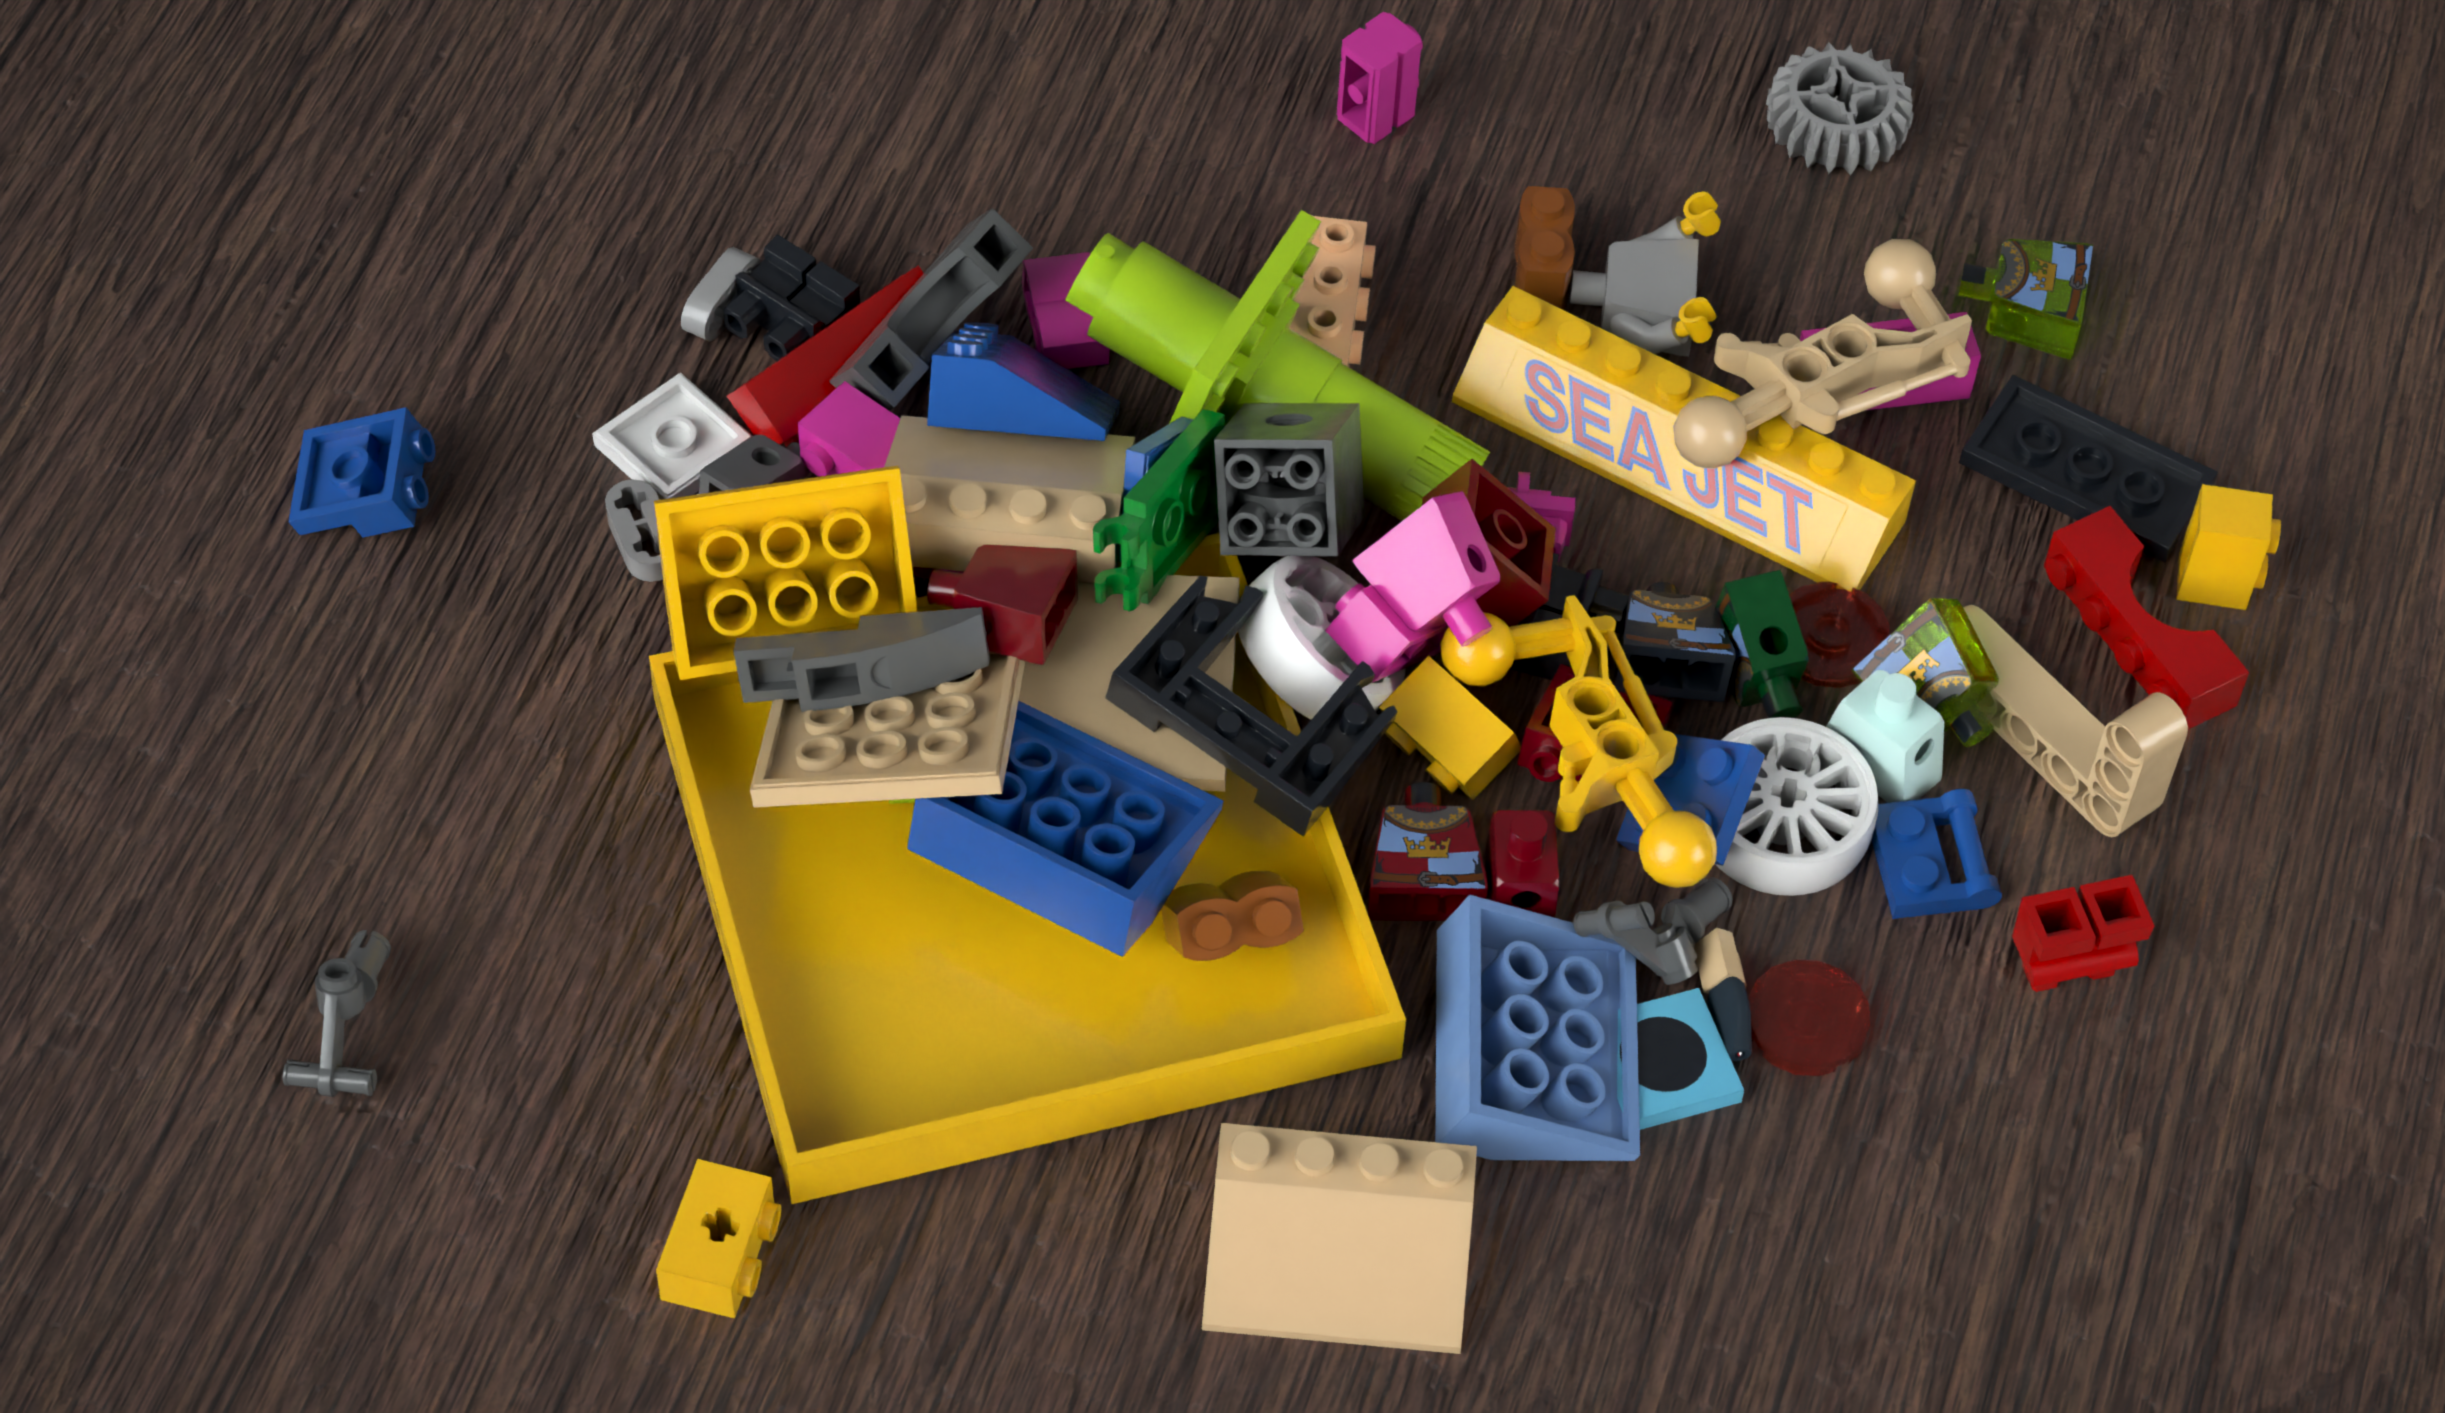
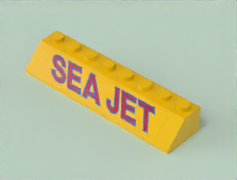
[1452,286,1916,600]

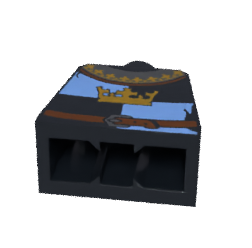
[1613,582,1736,702]

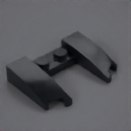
[1105,575,1398,837]

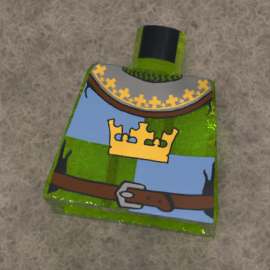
[1958,239,2093,359]
[1852,598,1999,747]

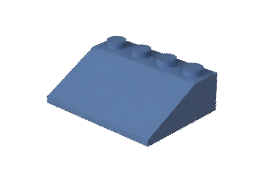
[1435,895,1640,1161]

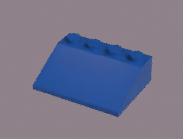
[927,322,1120,441]
[907,701,1224,957]

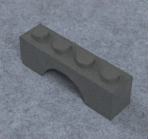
[829,208,1033,410]

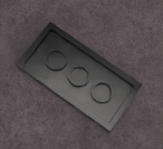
[1959,375,2218,562]

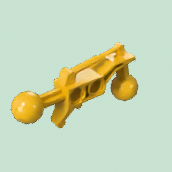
[1440,595,1717,888]

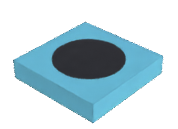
[1617,988,1744,1130]

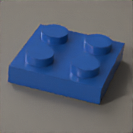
[1616,734,1765,866]

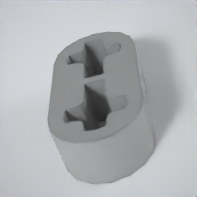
[681,247,761,342]
[605,479,663,582]

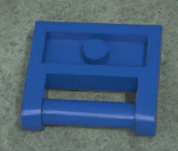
[1871,789,2002,919]

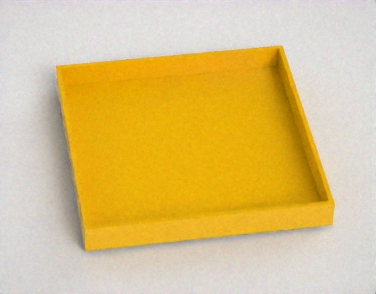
[649,533,1406,1205]

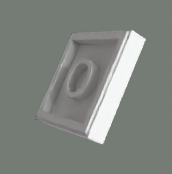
[593,372,752,500]

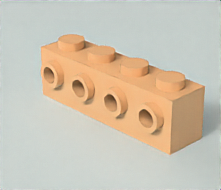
[1289,216,1376,367]

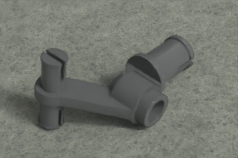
[1573,877,1733,985]
[283,930,391,1097]

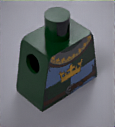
[1716,569,1809,718]

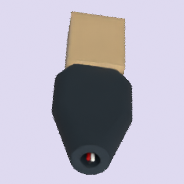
[1694,928,1752,1061]

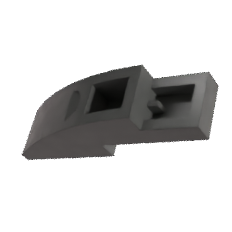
[733,607,990,712]

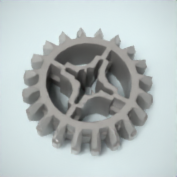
[1766,42,1913,176]

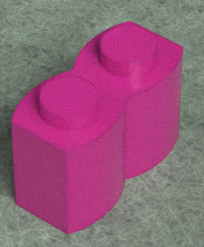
[1022,252,1110,369]

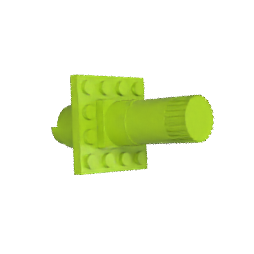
[1065,210,1490,521]

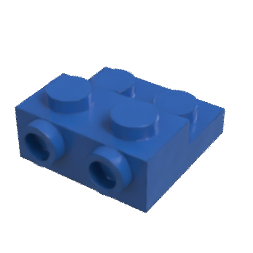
[288,407,435,538]

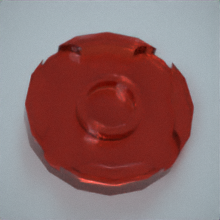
[1789,582,1890,688]
[1748,959,1870,1076]

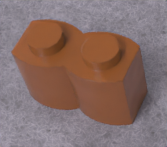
[1514,186,1575,311]
[1161,870,1304,961]

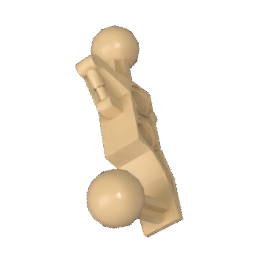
[1673,239,1972,469]

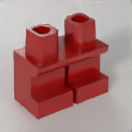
[2012,875,2155,992]

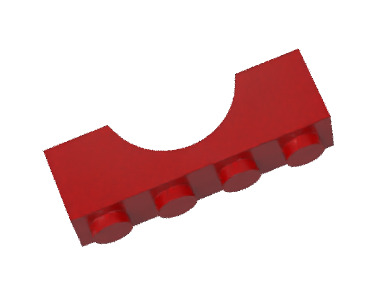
[2043,506,2249,730]

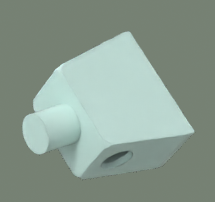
[1826,670,1944,803]

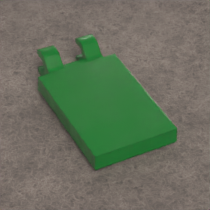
[1093,409,1225,612]

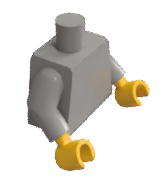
[1570,191,1721,357]

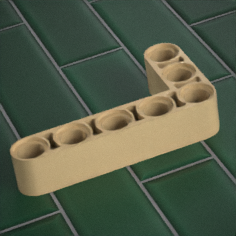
[1920,605,2188,837]

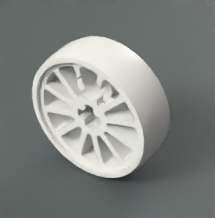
[1238,556,1405,720]
[1715,717,1878,896]

